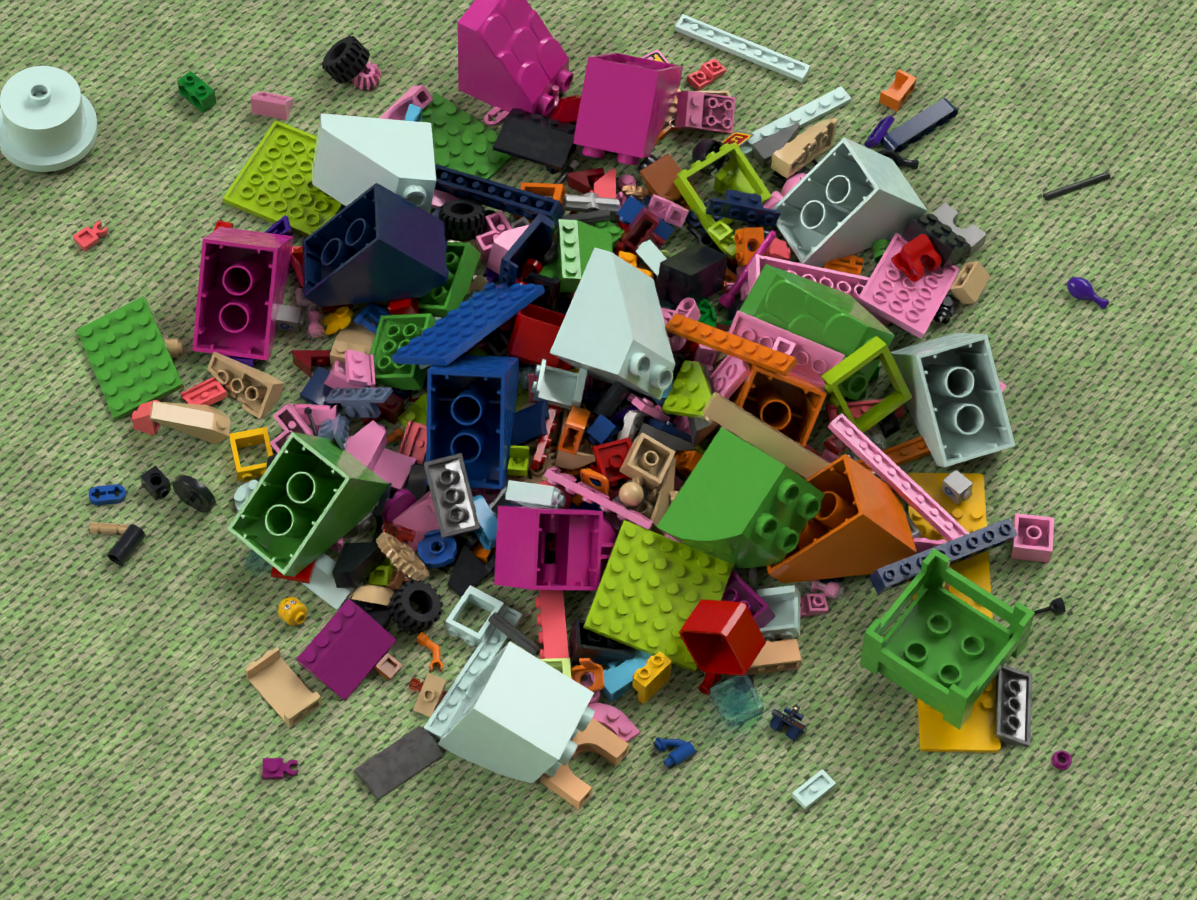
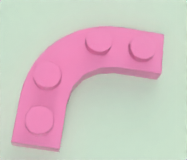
[587,703,640,743]

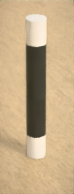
[545,160,579,197]

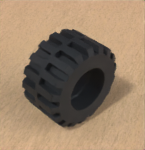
[322,36,370,84]
[439,199,485,241]
[388,580,443,634]

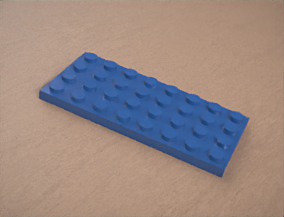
[391,283,545,366]

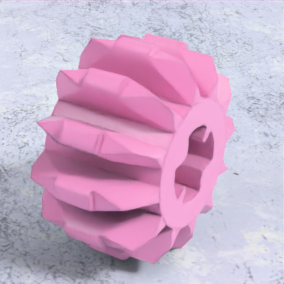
[351,61,381,91]

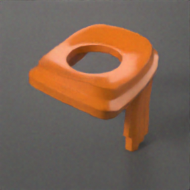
[571,468,609,507]
[571,658,604,692]

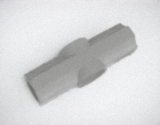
[562,192,620,215]

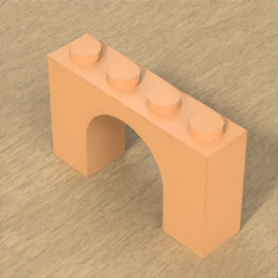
[540,718,629,810]

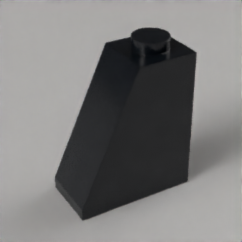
[332,542,386,588]

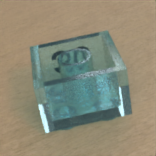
[710,673,764,730]

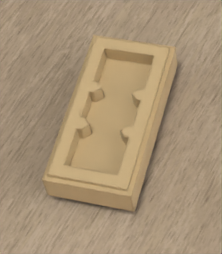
[413,673,448,717]

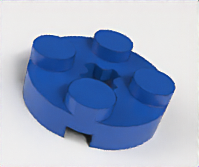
[417,529,457,568]

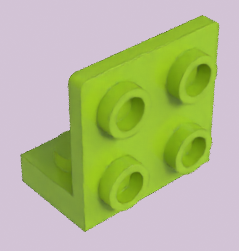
[714,158,764,195]

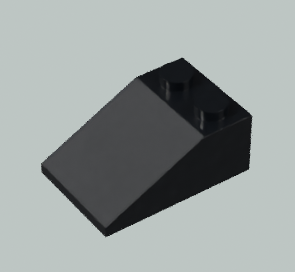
[569,619,635,665]

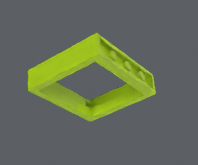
[673,142,772,232]
[821,336,912,433]

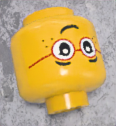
[278,597,308,626]

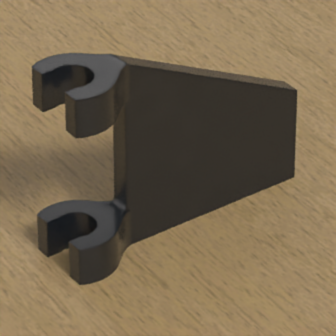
[448,534,496,597]

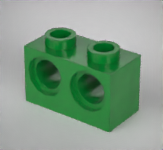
[177,71,216,113]

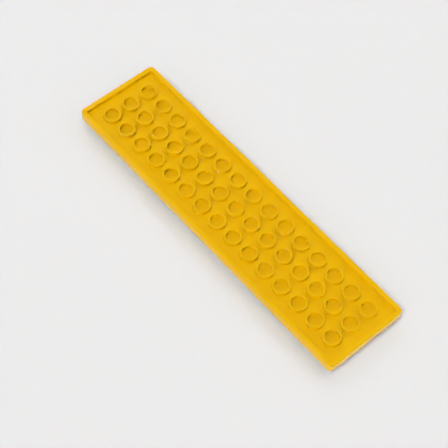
[907,473,1001,753]

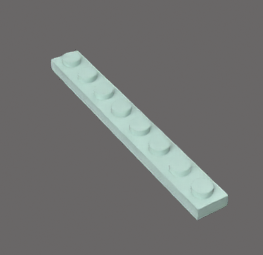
[675,14,810,83]
[727,87,852,159]
[424,605,523,740]

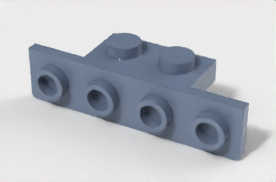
[325,387,393,418]
[317,411,351,451]

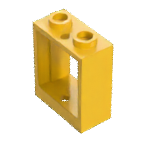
[229,427,273,482]

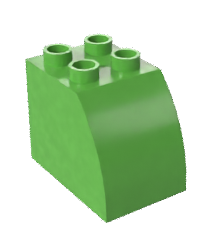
[656,427,825,568]

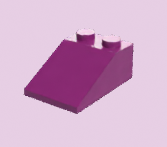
[721,571,776,628]

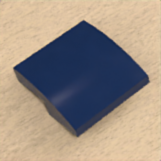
[300,366,341,409]
[512,400,550,446]

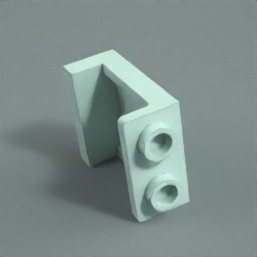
[531,359,587,410]
[757,585,801,641]

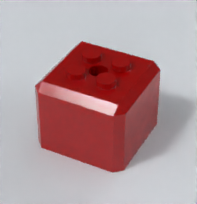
[506,304,565,369]
[679,599,766,676]

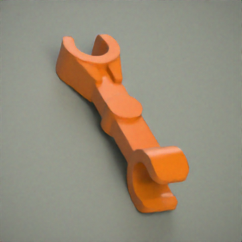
[653,118,679,148]

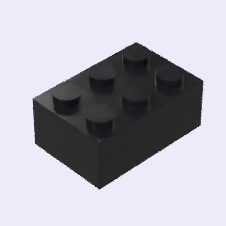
[901,213,970,269]

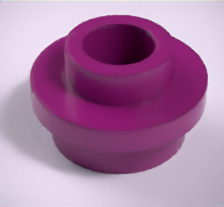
[1051,750,1072,770]

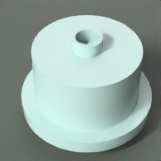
[0,66,98,172]

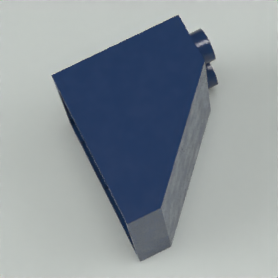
[302,182,449,307]

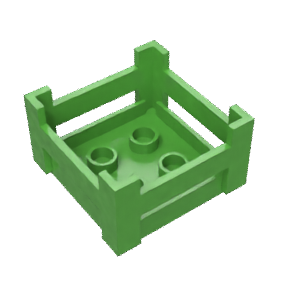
[860,548,1035,730]

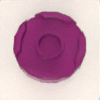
[382,489,416,526]

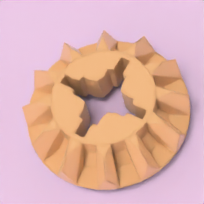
[622,185,651,200]

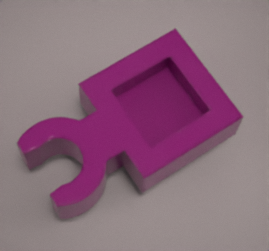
[263,758,298,780]

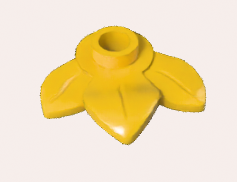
[320,306,353,335]

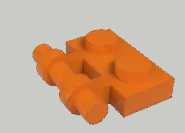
[824,254,864,276]

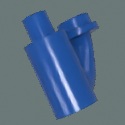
[653,737,696,768]

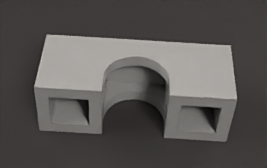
[932,203,986,256]

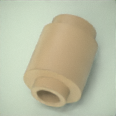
[164,339,183,358]

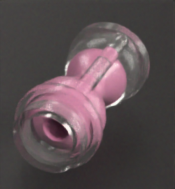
[304,302,325,344]
[800,580,846,602]

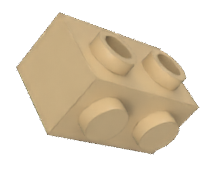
[949,261,991,305]

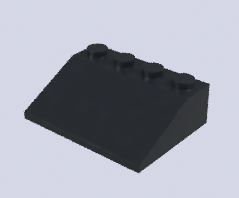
[493,108,577,171]

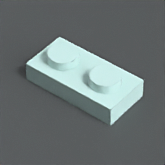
[792,769,836,810]

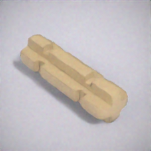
[90,522,128,535]

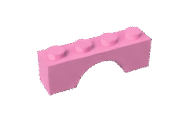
[379,85,433,121]

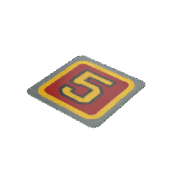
[722,131,754,146]

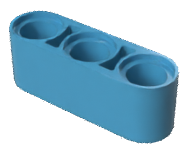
[473,495,497,550]

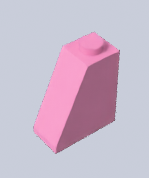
[345,420,388,471]

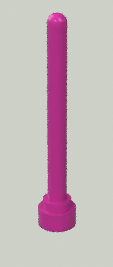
[718,231,776,309]

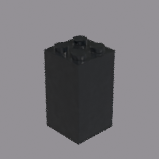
[656,243,728,305]

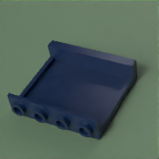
[498,213,555,285]

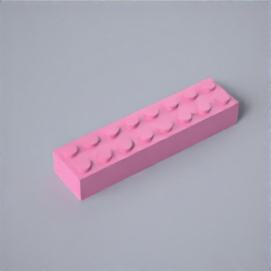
[748,254,890,325]

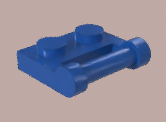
[354,302,391,335]

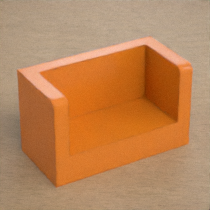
[879,69,917,111]

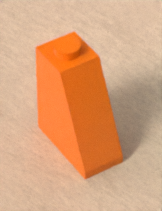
[557,405,591,456]

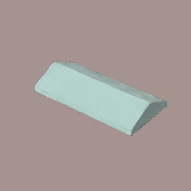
[301,553,364,610]

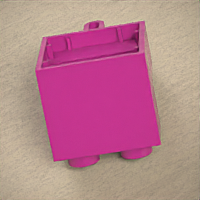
[494,506,618,591]

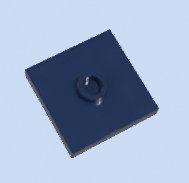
[643,416,692,442]

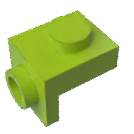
[507,445,530,476]

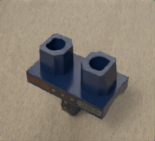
[770,705,808,742]

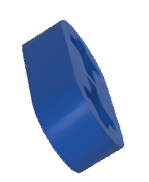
[88,484,126,505]

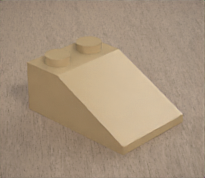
[330,321,375,367]

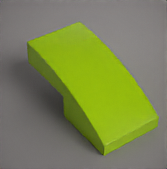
[707,220,737,260]
[368,554,395,586]

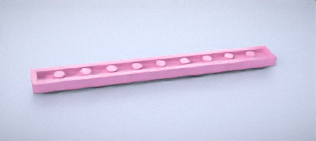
[828,413,973,561]

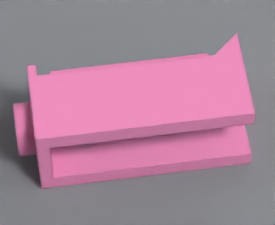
[291,403,338,425]

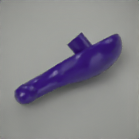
[1067,277,1109,309]

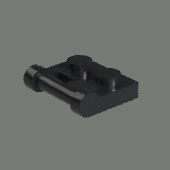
[528,272,560,313]

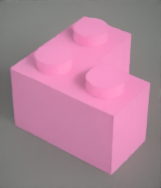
[476,211,512,263]
[270,403,313,453]

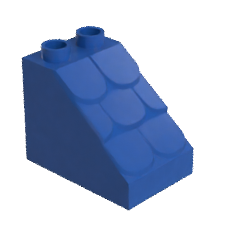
[426,355,519,489]

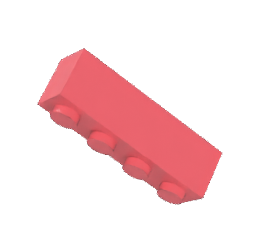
[535,590,569,659]

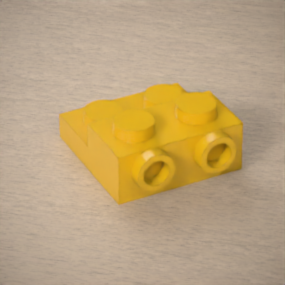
[632,652,672,705]

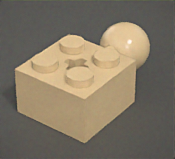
[619,432,676,507]

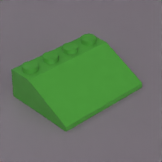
[556,219,613,292]
[417,242,481,319]
[370,313,436,390]

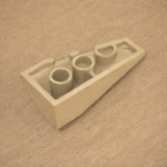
[207,352,285,419]
[150,402,231,445]
[628,457,676,535]

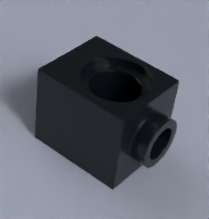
[140,465,171,500]

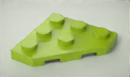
[661,360,712,419]

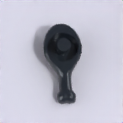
[877,150,919,169]

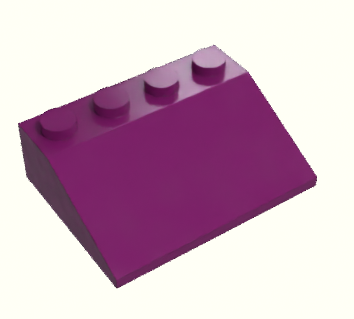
[296,599,397,701]

